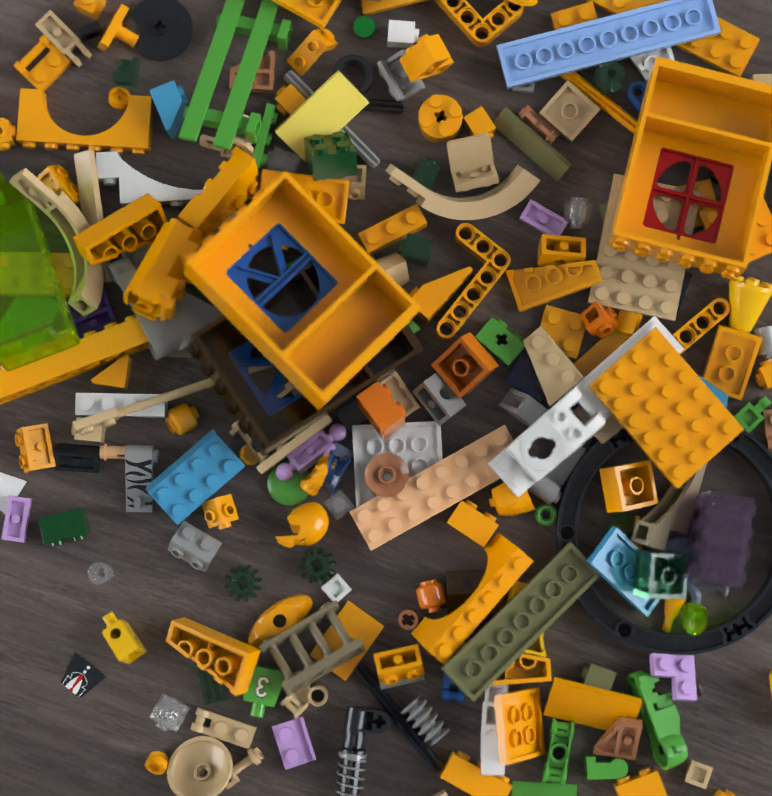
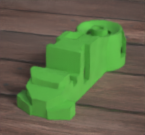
[626,670,688,770]

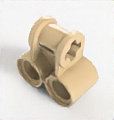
[280,669,328,719]

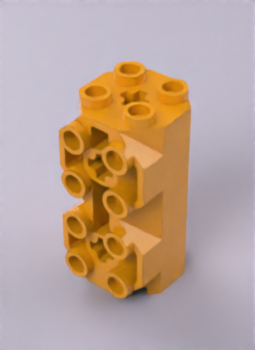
[123,218,205,321]

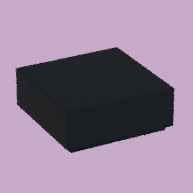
[77,20,104,41]

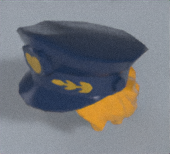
[300,449,351,496]

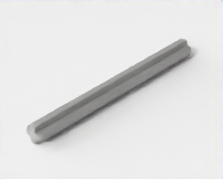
[284,70,380,169]

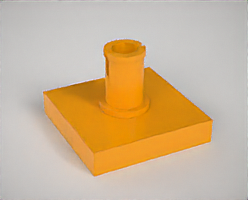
[96,4,139,52]

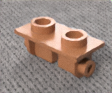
[517,105,561,145]

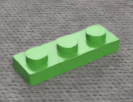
[253,103,278,172]

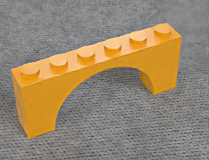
[16,88,154,156]
[411,533,533,664]

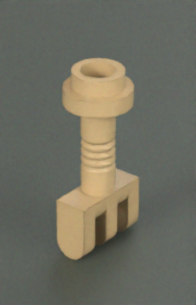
[225,747,264,790]

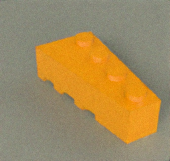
[178,146,261,239]
[73,193,167,265]
[166,617,261,696]
[456,642,552,685]

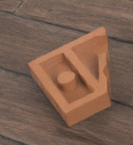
[593,717,642,760]

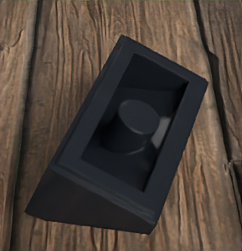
[54,443,100,473]

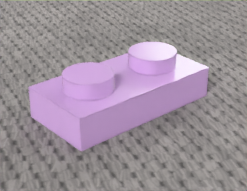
[519,199,568,235]
[2,495,32,543]

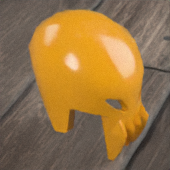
[276,502,329,548]

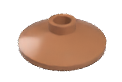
[364,453,409,497]

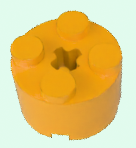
[418,94,463,144]

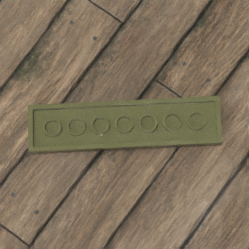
[441,542,601,702]

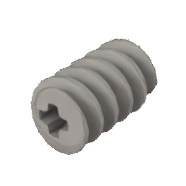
[401,695,450,745]

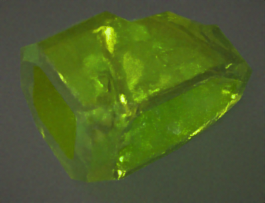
[681,603,708,636]

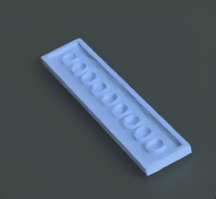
[496,0,721,89]

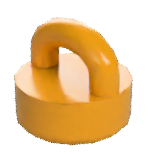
[145,751,169,775]

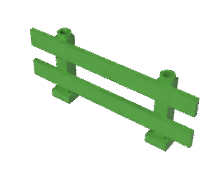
[179,0,293,150]

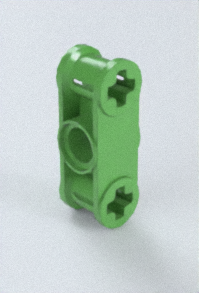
[542,718,575,786]

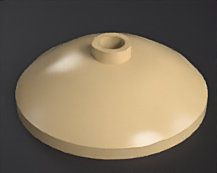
[167,736,233,796]

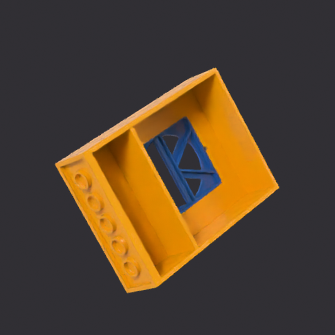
[184,171,421,410]

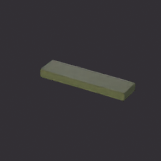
[493,107,572,182]

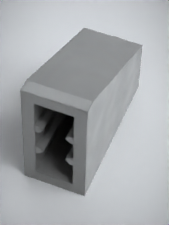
[498,388,555,443]

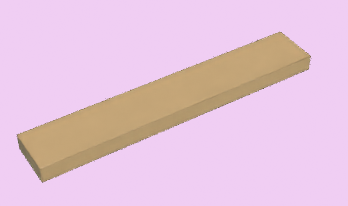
[74,150,112,283]

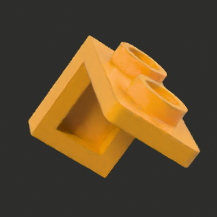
[287,28,338,76]

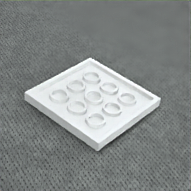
[352,421,443,508]

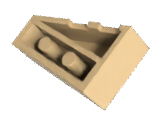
[523,326,585,406]

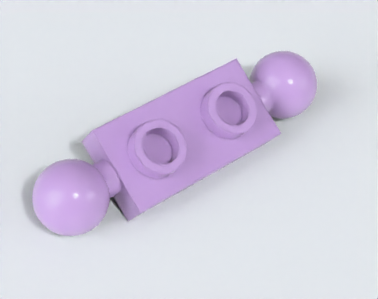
[276,423,347,481]

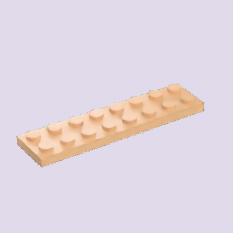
[350,425,514,551]

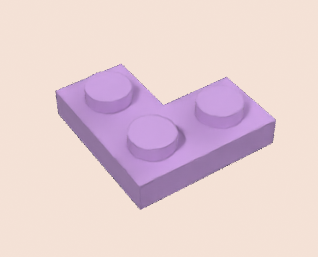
[649,653,697,702]

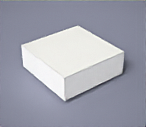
[321,573,352,602]

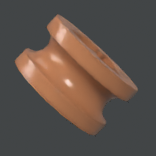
[398,610,418,630]

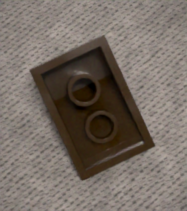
[446,571,492,638]

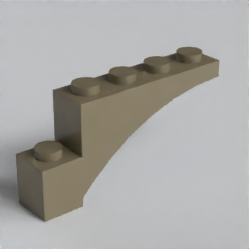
[631,463,707,551]

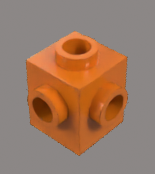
[580,301,620,339]

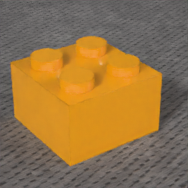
[599,460,659,513]

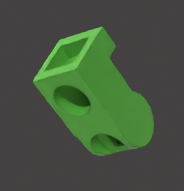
[584,754,628,780]

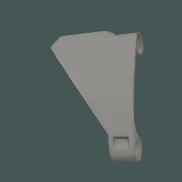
[106,256,224,360]

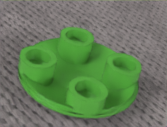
[267,461,309,505]

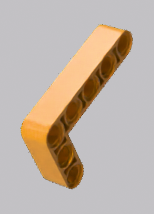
[434,0,524,48]
[435,223,511,341]
[672,298,730,354]

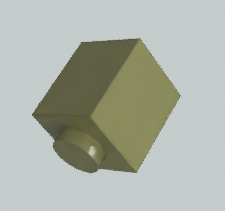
[580,662,617,690]

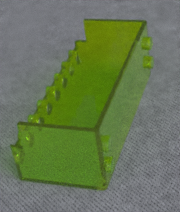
[0,171,80,371]

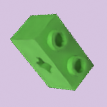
[475,317,525,367]

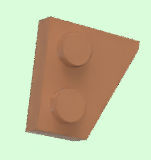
[229,51,275,93]

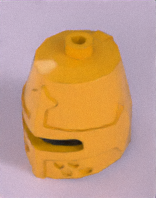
[489,483,536,516]

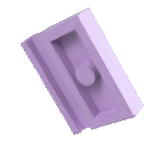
[272,716,317,770]

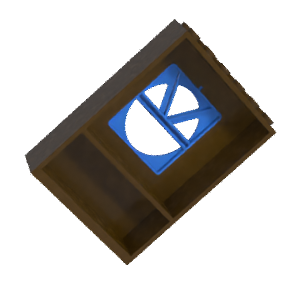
[188,262,424,457]

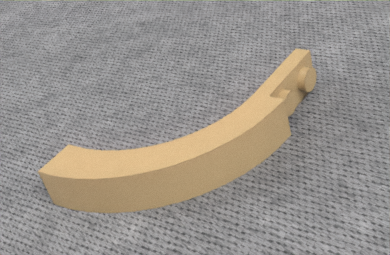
[386,163,541,220]
[9,168,104,316]

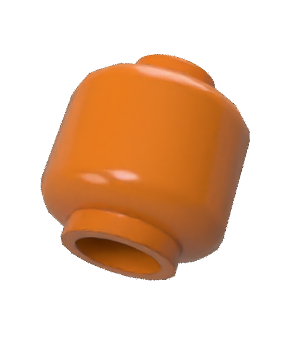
[416,579,447,613]

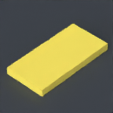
[275,70,369,162]

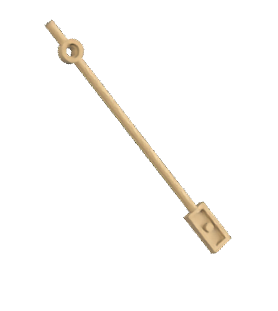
[73,366,273,435]

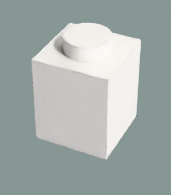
[387,20,419,48]

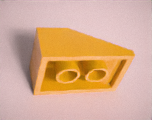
[409,266,473,324]

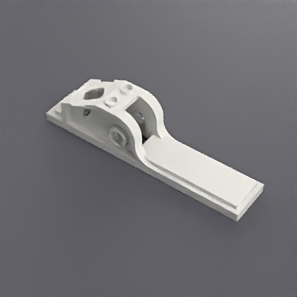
[488,316,684,498]

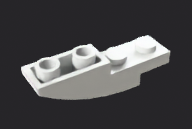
[481,684,509,776]

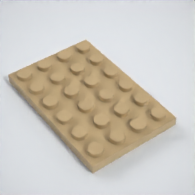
[587,174,701,322]

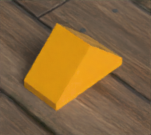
[91,353,132,389]

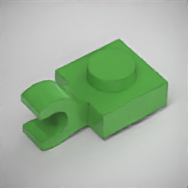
[733,396,772,433]

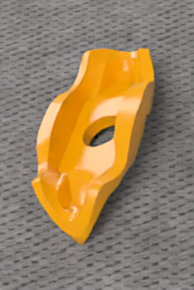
[248,594,313,648]

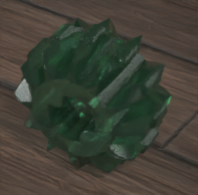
[299,546,336,584]
[224,564,262,602]

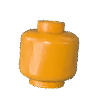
[165,403,200,435]

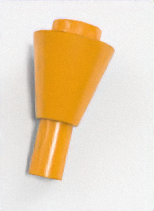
[662,590,686,632]

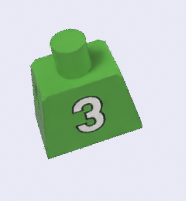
[243,664,285,718]

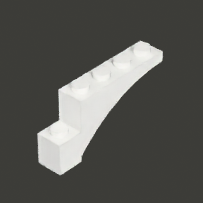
[96,151,203,208]

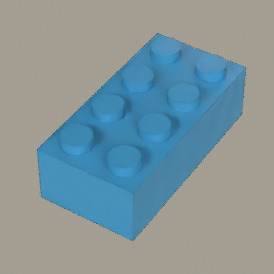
[146,429,245,525]

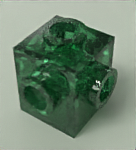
[593,61,627,94]

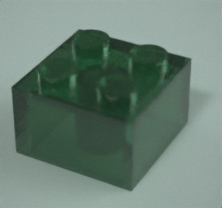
[633,549,690,599]

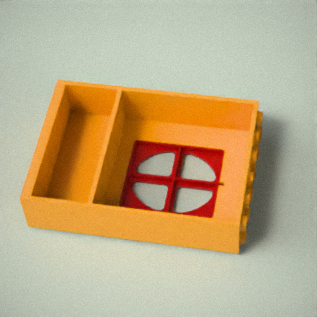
[607,56,772,279]

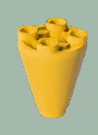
[729,276,772,333]

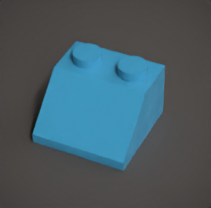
[149,80,188,140]

